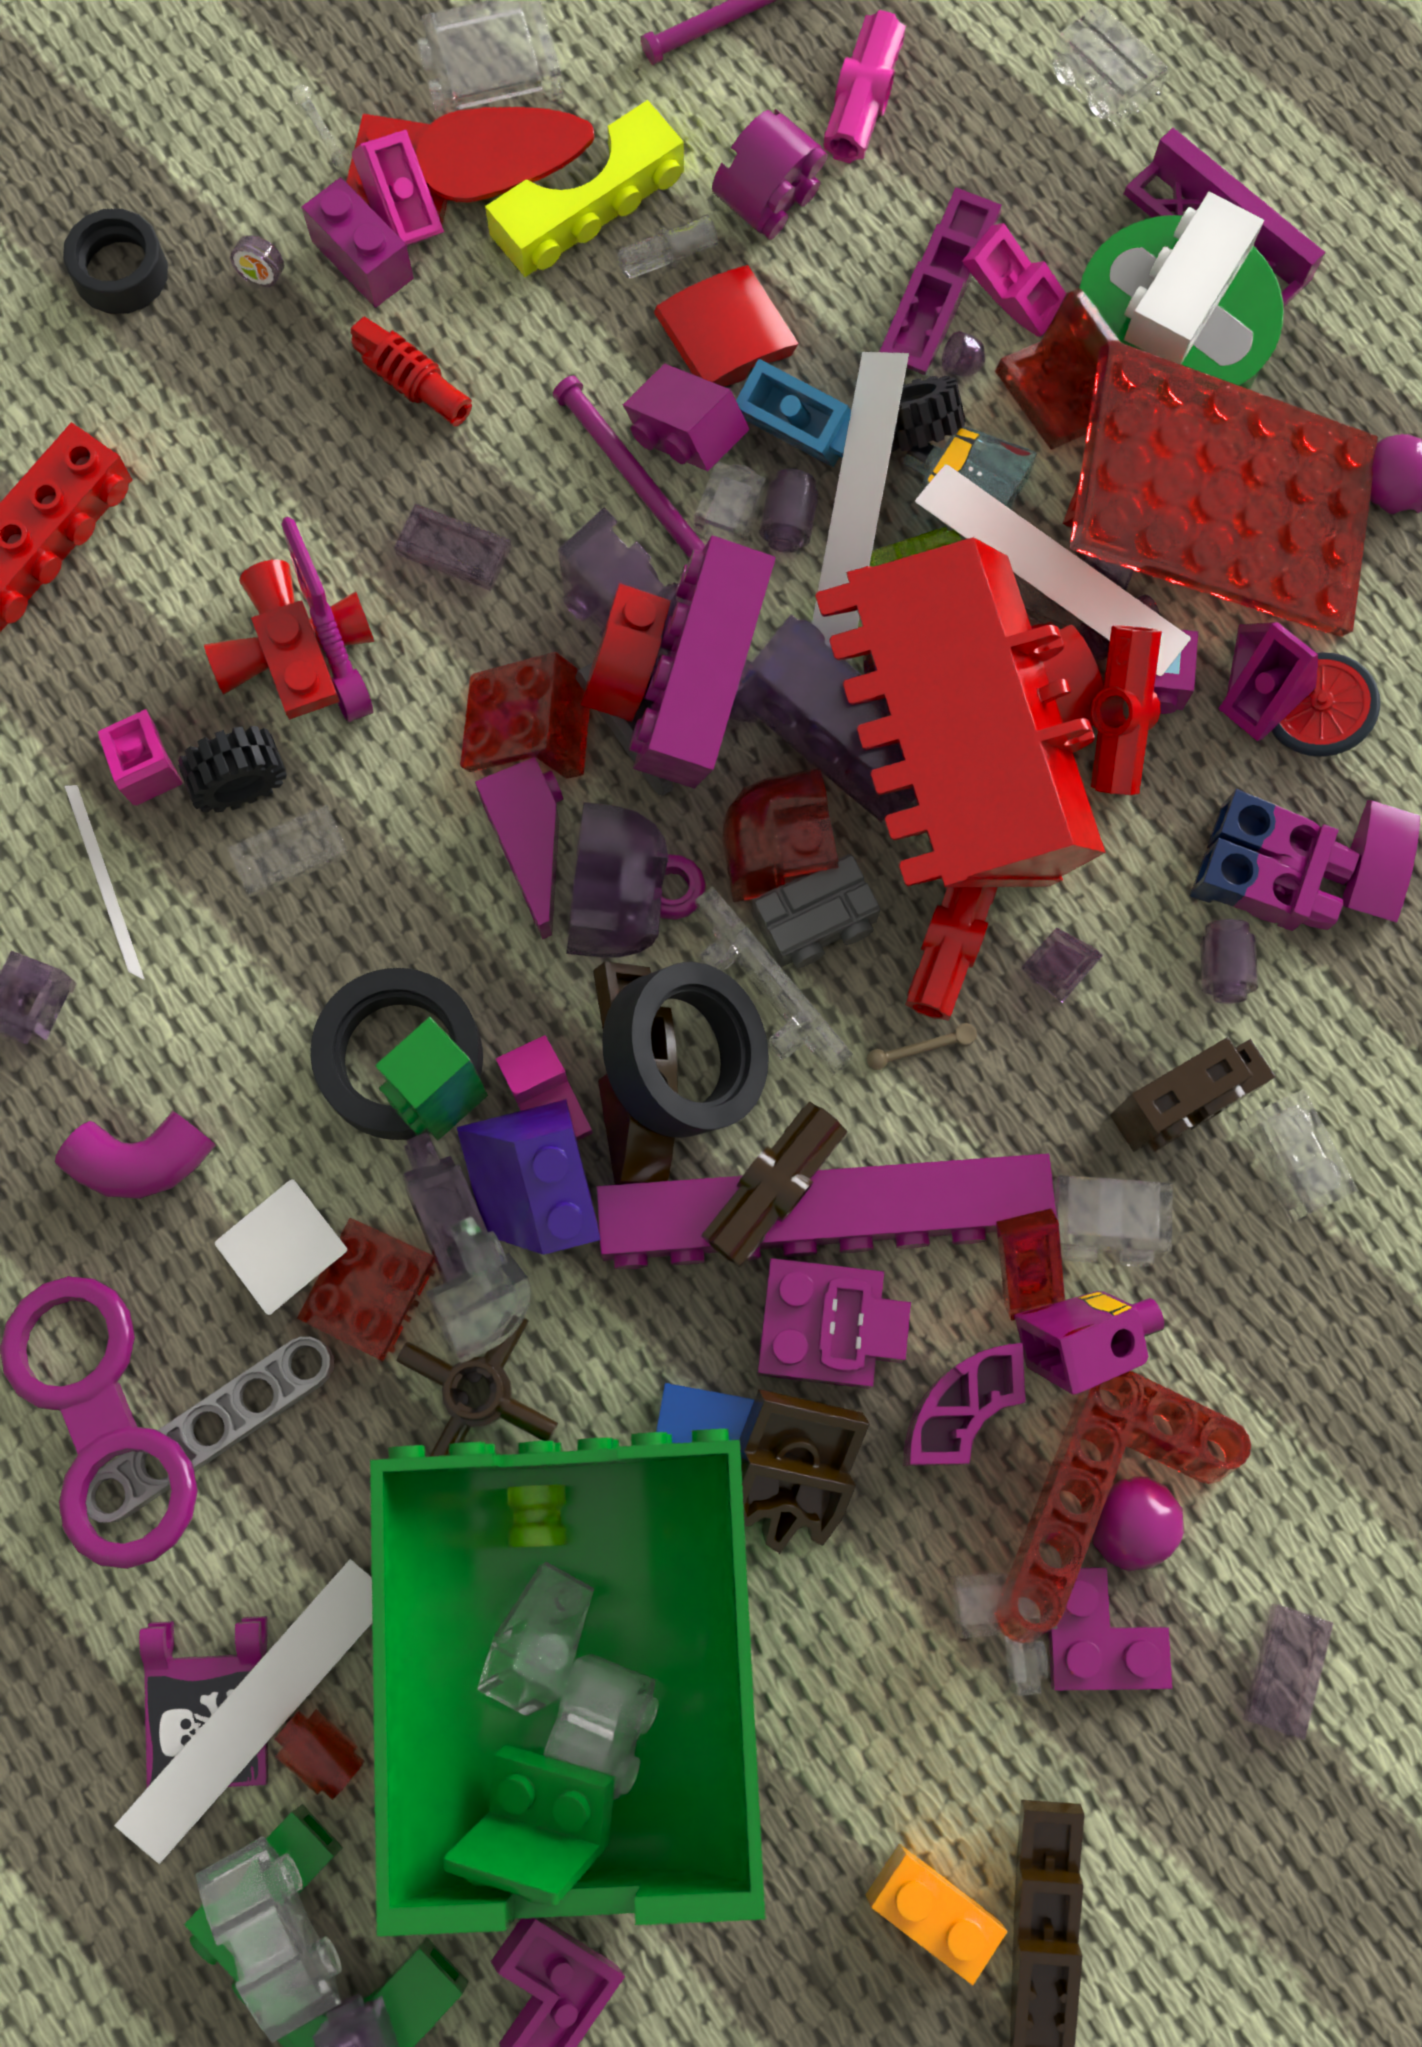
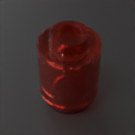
[274,1709,365,1800]

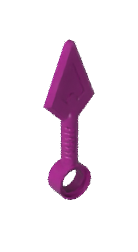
[281,516,374,723]

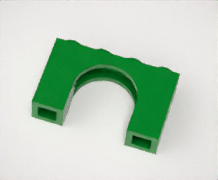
[184,1804,469,2047]

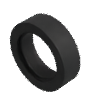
[602,962,769,1138]
[310,968,483,1140]

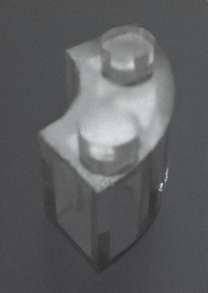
[195,1836,342,2043]

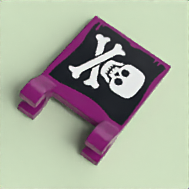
[139,1616,268,1788]

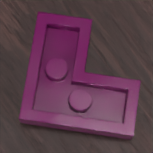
[1045,1567,1173,1691]
[490,1917,625,2047]

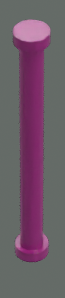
[640,0,777,65]
[552,375,705,559]

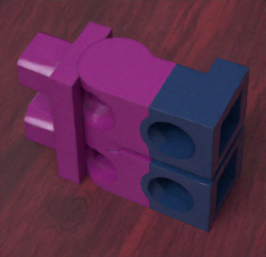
[1190,788,1360,931]

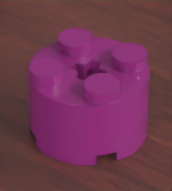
[712,109,828,240]

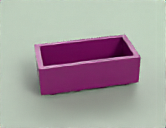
[629,535,776,789]

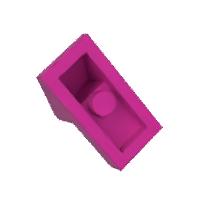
[97,709,182,806]
[495,1035,593,1141]

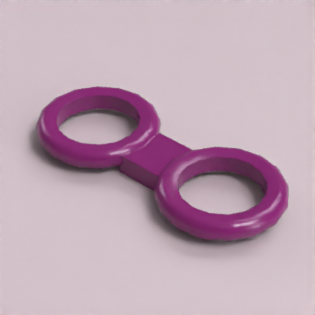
[0,1276,198,1569]

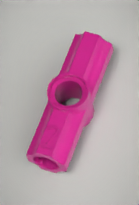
[823,10,906,164]

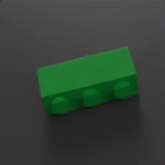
[375,1017,488,1141]

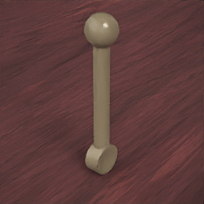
[866,1023,977,1070]

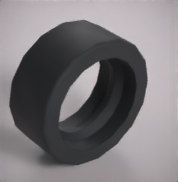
[63,209,168,314]

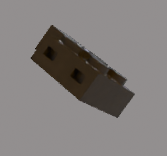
[1110,1037,1276,1152]

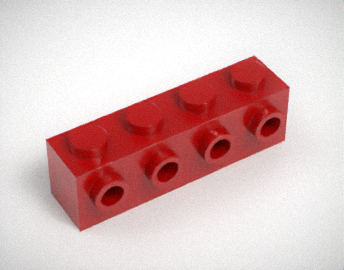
[0,422,133,632]

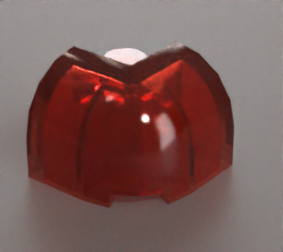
[722,768,839,902]

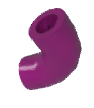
[55,1110,216,1199]

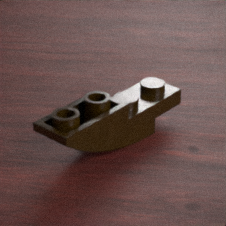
[593,961,678,1185]

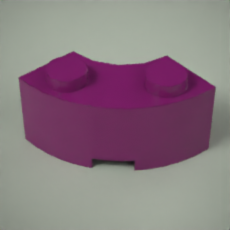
[903,1343,1026,1466]

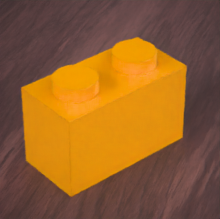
[865,1844,1008,1985]

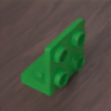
[443,1744,615,1905]

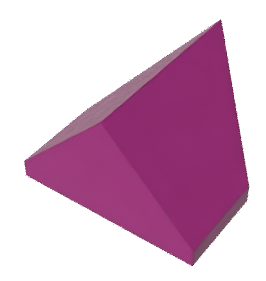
[1218,622,1318,741]

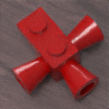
[204,560,375,720]

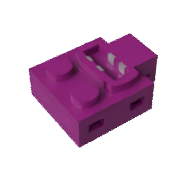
[757,1258,911,1389]

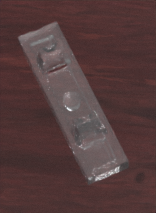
[695,886,853,1079]

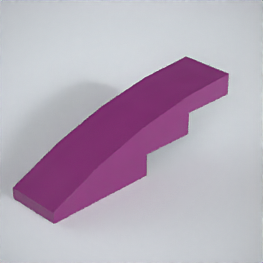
[879,187,1002,375]

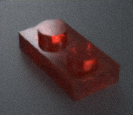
[996,1208,1065,1321]

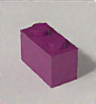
[301,177,414,308]
[623,364,750,472]

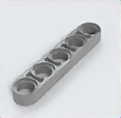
[86,1337,334,1522]

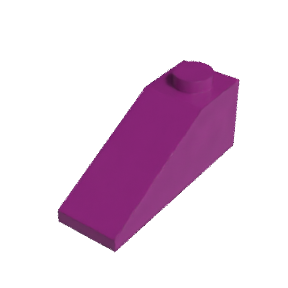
[475,757,564,939]

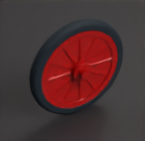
[1271,652,1380,757]

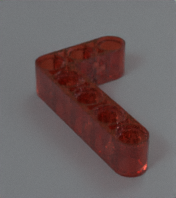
[995,1370,1251,1644]

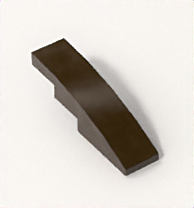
[1010,1799,1085,2047]

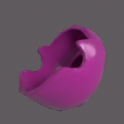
[1359,434,1422,515]
[1090,1477,1184,1571]

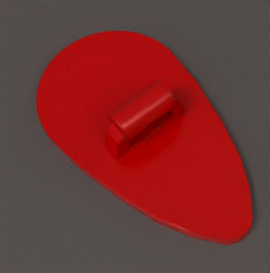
[416,107,594,203]

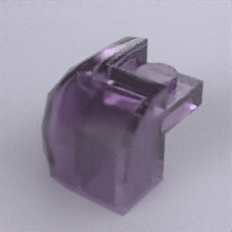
[566,802,669,958]

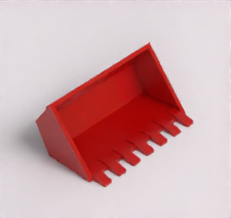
[815,537,1106,887]

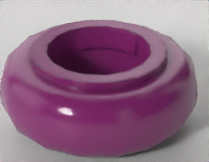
[639,854,706,920]

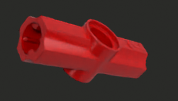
[1091,625,1162,795]
[905,887,998,1021]

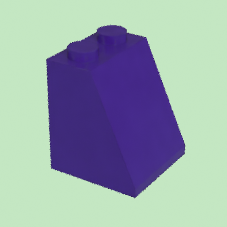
[457,1099,601,1255]

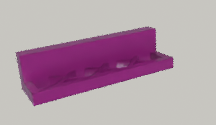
[1124,127,1326,308]

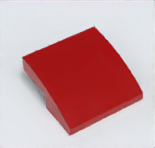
[654,265,799,387]

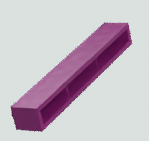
[597,1153,1057,1269]

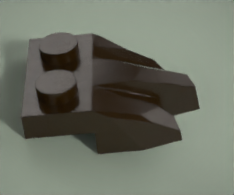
[739,1389,870,1554]

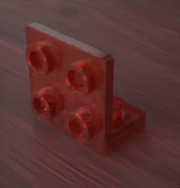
[460,651,590,779]

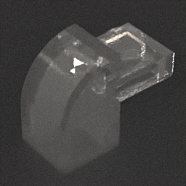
[426,1216,531,1363]
[949,1572,1057,1696]

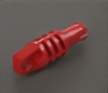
[351,317,472,427]

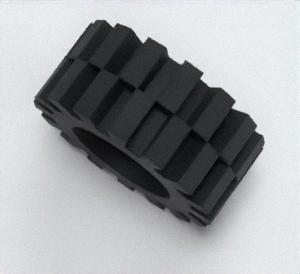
[891,376,966,452]
[178,726,287,813]

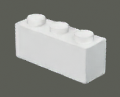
[1124,192,1264,369]

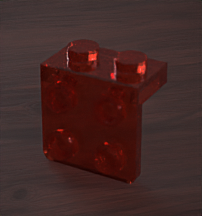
[995,288,1135,450]

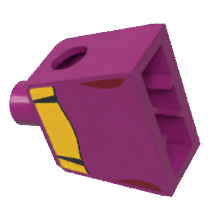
[1014,1291,1164,1395]

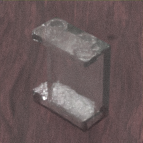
[417,0,564,114]

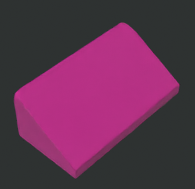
[352,130,444,247]

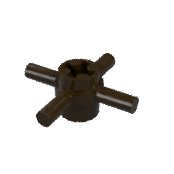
[396,1310,558,1457]

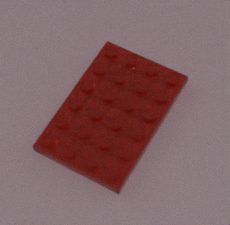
[1070,339,1378,636]

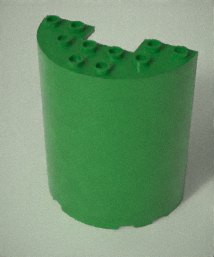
[370,1429,766,1937]

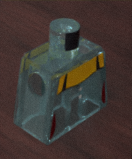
[903,426,1038,540]

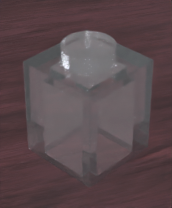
[694,462,766,546]

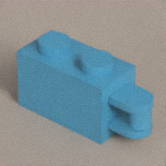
[736,359,851,468]

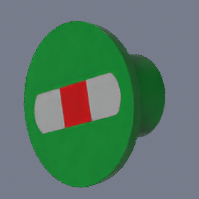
[1078,215,1284,410]

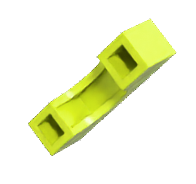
[485,100,684,277]

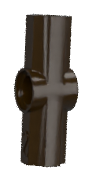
[702,1101,848,1268]

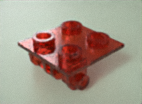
[297,1218,436,1361]

